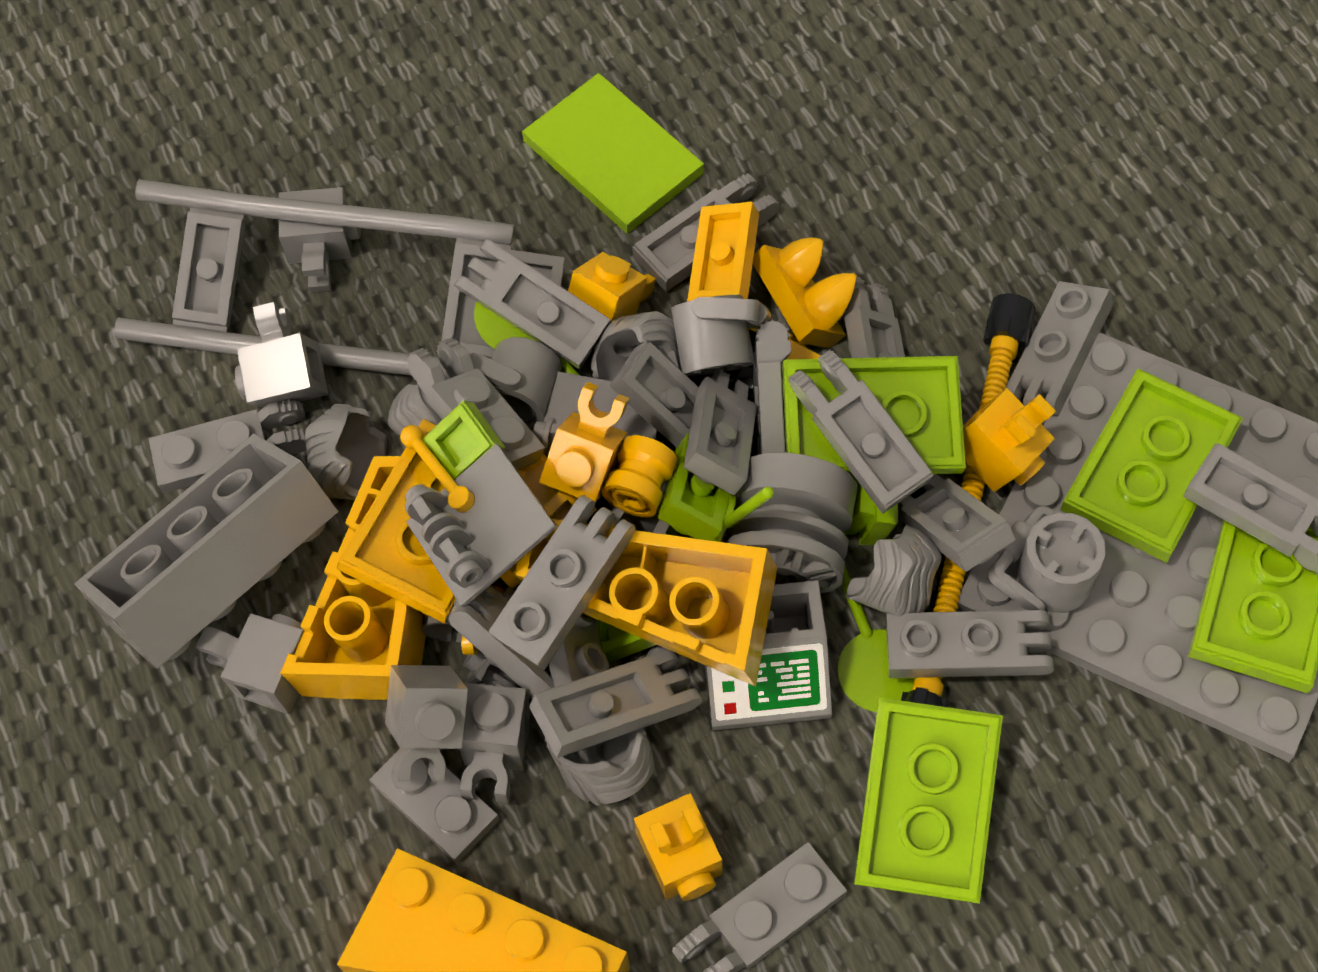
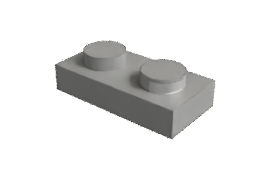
[369,751,500,864]

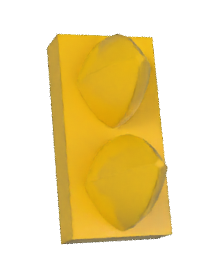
[687,202,759,301]
[753,237,857,348]

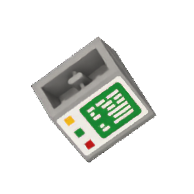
[705,580,832,731]

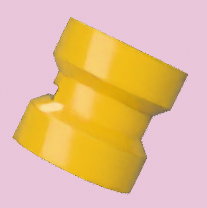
[601,435,678,517]

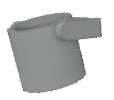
[671,295,771,377]
[470,337,563,432]
[988,506,1106,612]

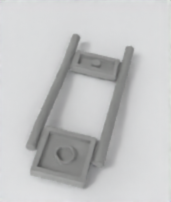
[114,179,565,380]

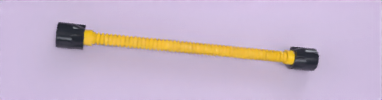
[901,293,1035,707]

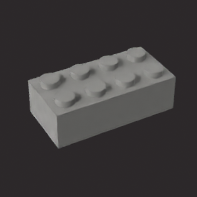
[74,433,339,669]

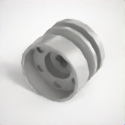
[724,452,858,594]

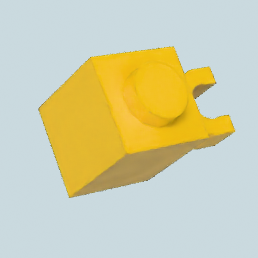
[568,252,656,346]
[539,382,630,503]
[963,388,1056,492]
[634,793,722,901]

